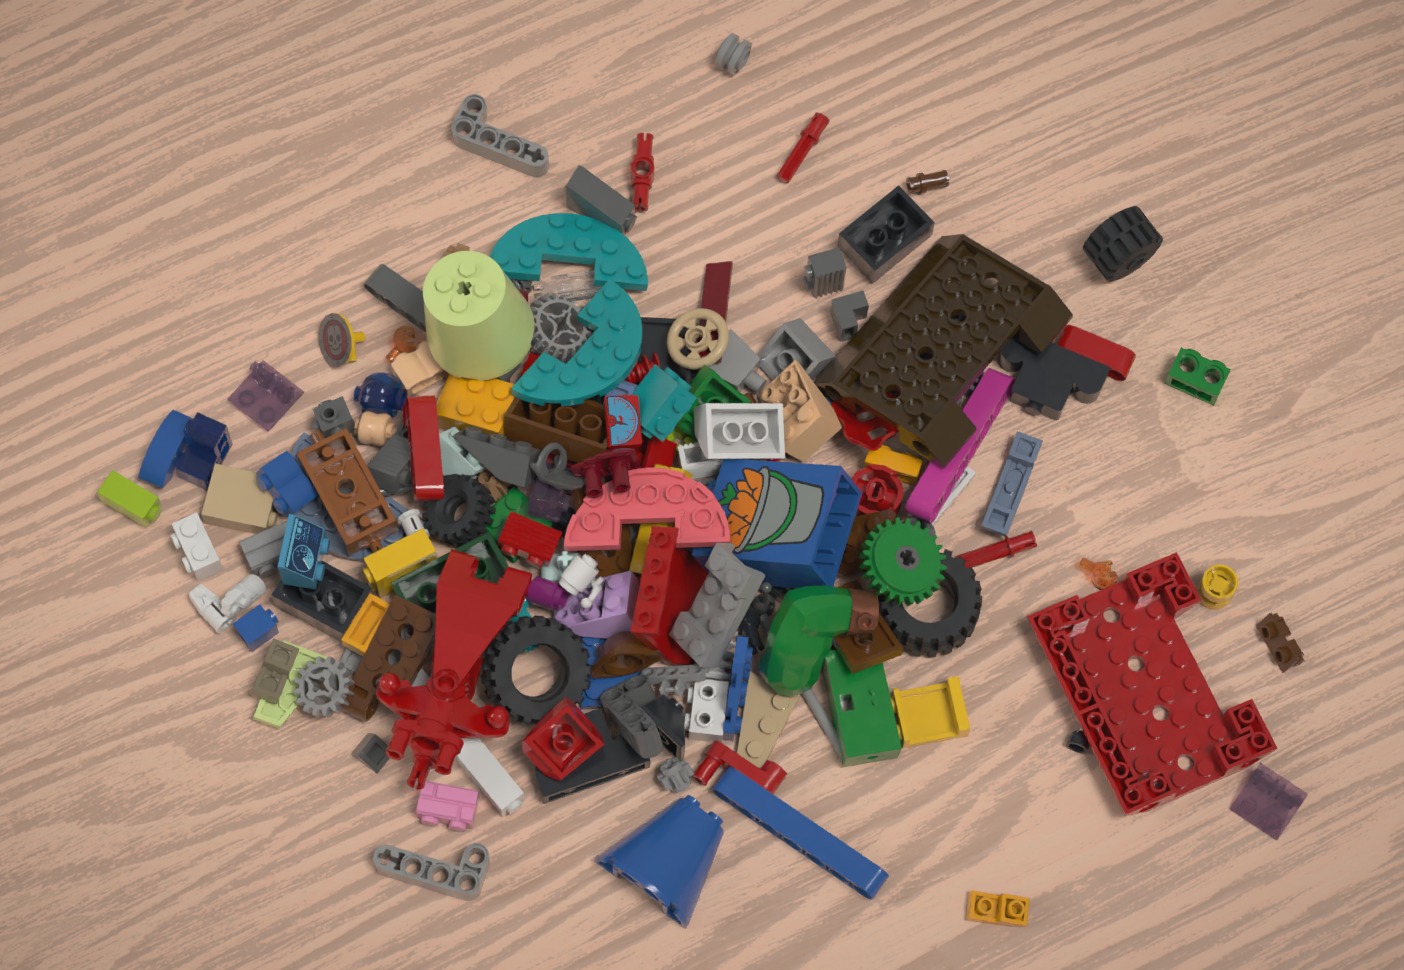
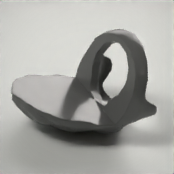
[530,442,585,490]

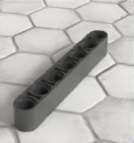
[363,264,521,382]

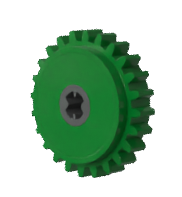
[859,517,947,606]

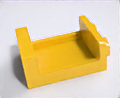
[891,676,971,748]

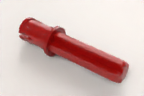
[777,112,830,184]
[955,530,1037,569]

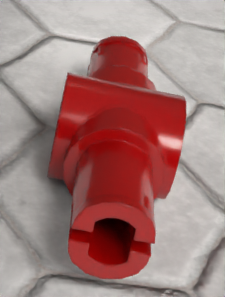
[631,133,654,212]

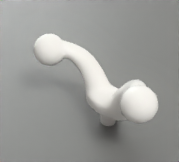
[581,576,604,609]

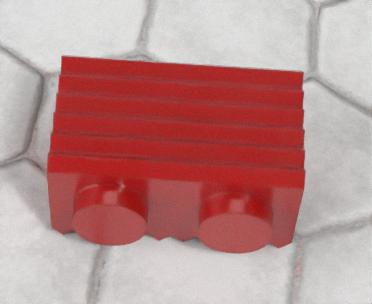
[497,511,562,568]

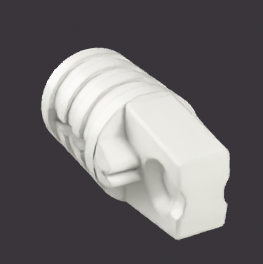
[221,574,266,617]
[189,584,236,633]

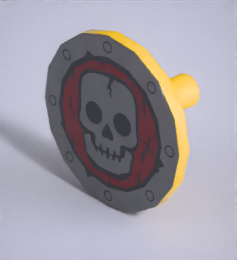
[319,313,365,367]

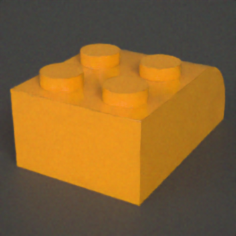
[436,374,515,440]

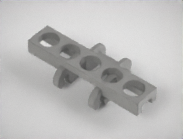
[640,665,710,697]

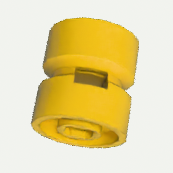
[1197,564,1238,610]

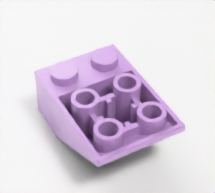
[553,571,640,639]

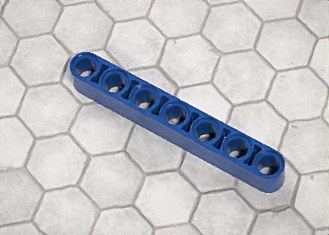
[712,766,889,900]

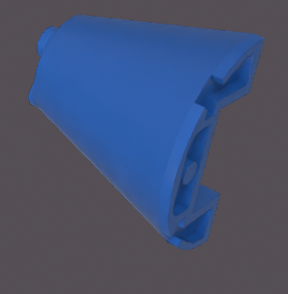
[595,795,724,929]

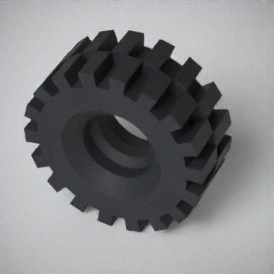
[422,474,496,547]

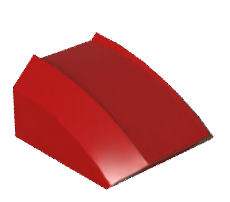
[522,697,604,781]

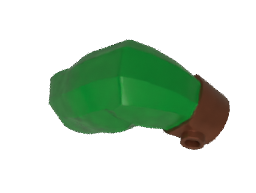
[759,585,879,696]

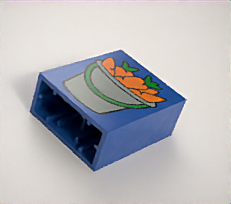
[690,459,862,588]

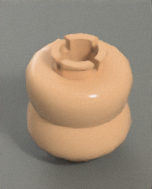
[354,411,396,447]

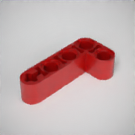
[403,395,444,501]

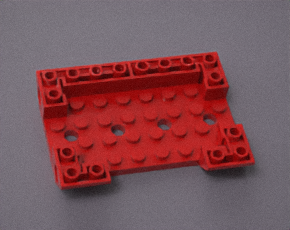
[1027,552,1277,816]

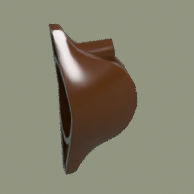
[589,631,661,679]

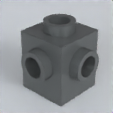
[311,396,357,438]

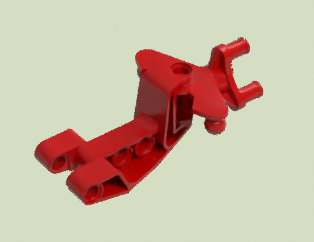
[376,549,532,790]

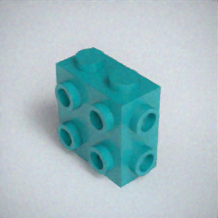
[631,364,697,441]

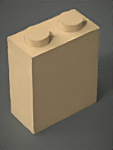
[201,464,278,534]

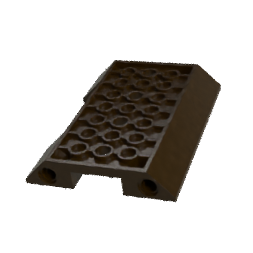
[814,234,1073,469]

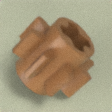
[478,469,512,501]

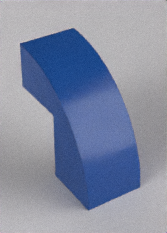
[138,410,197,488]

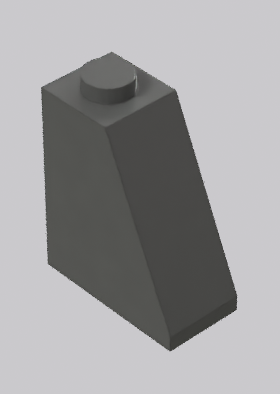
[565,165,637,235]

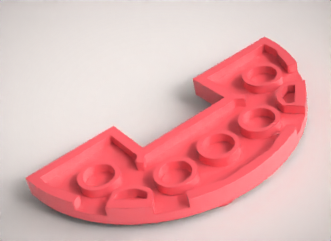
[564,468,731,551]

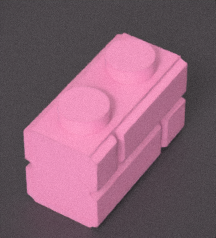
[416,781,480,831]

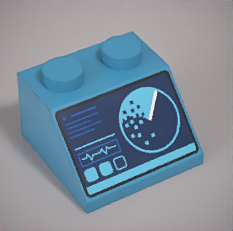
[278,514,330,589]

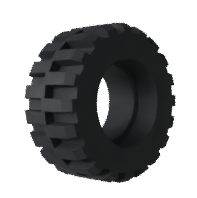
[876,549,982,658]
[480,615,592,725]

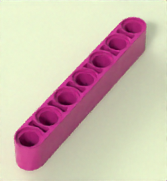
[905,368,1015,523]

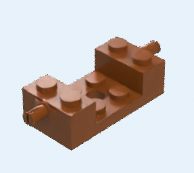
[297,428,399,556]

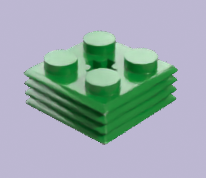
[483,486,552,563]

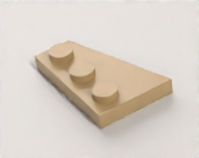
[737,672,800,769]

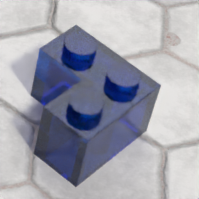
[174,412,233,491]

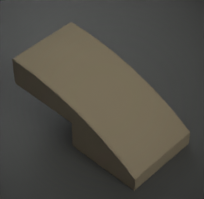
[251,638,299,704]

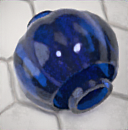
[354,372,406,419]

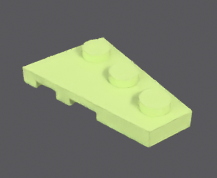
[253,641,336,729]

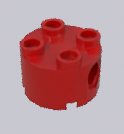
[852,464,904,517]

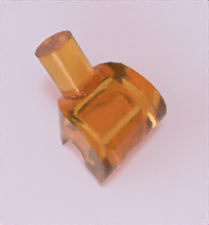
[386,326,416,363]
[1079,557,1118,590]

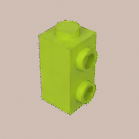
[97,470,162,528]

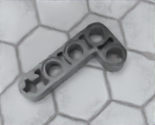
[600,674,664,758]

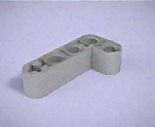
[452,94,549,178]
[373,843,490,901]

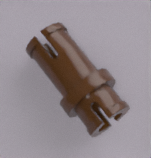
[906,170,949,194]

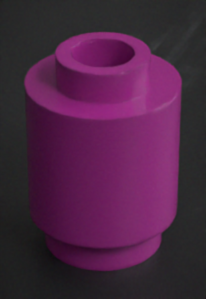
[526,576,569,610]

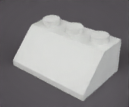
[694,403,785,459]

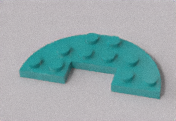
[490,213,648,291]
[511,279,643,406]

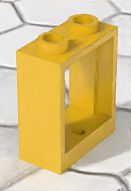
[362,528,437,599]

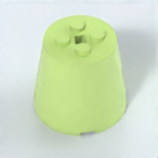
[423,251,535,381]

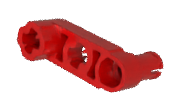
[692,740,788,794]

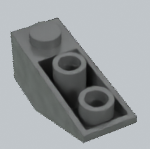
[454,426,541,487]

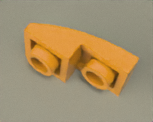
[966,890,1030,927]

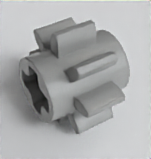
[657,757,694,793]

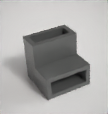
[830,290,869,342]

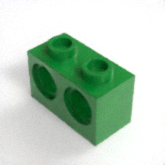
[1165,347,1231,406]

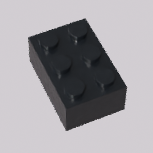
[837,185,935,283]
[271,561,374,642]

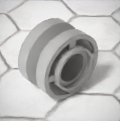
[715,33,752,75]

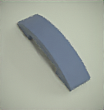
[981,431,1043,537]

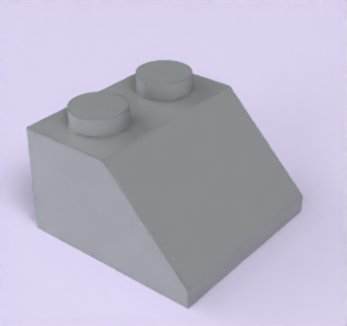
[758,318,836,381]

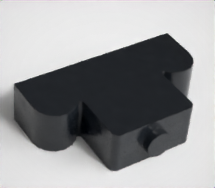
[998,330,1111,420]
[535,709,650,804]

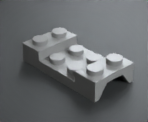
[669,543,766,668]

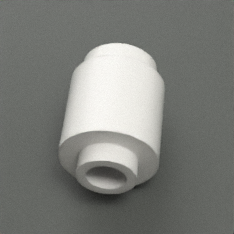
[559,553,599,596]

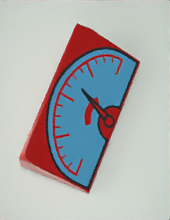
[604,395,642,450]

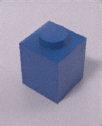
[233,604,279,652]

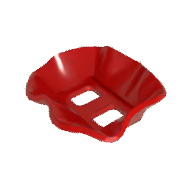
[831,391,899,451]

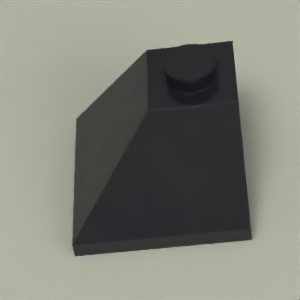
[642,694,685,761]

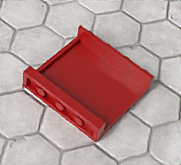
[630,526,708,666]

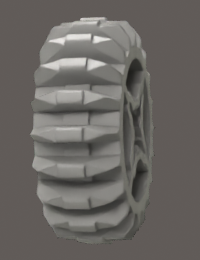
[530,293,592,363]

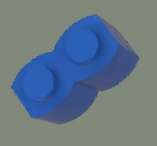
[256,451,319,517]

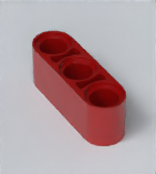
[1056,325,1136,381]

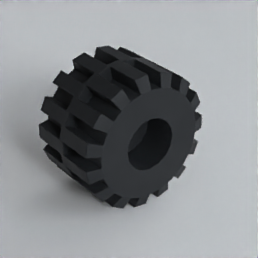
[1083,206,1163,282]

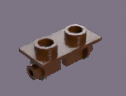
[1256,613,1305,673]

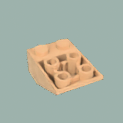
[758,360,842,462]

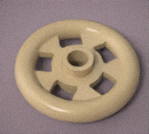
[667,308,729,370]

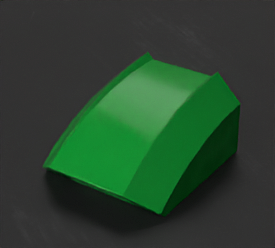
[676,365,750,443]

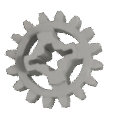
[293,656,355,718]

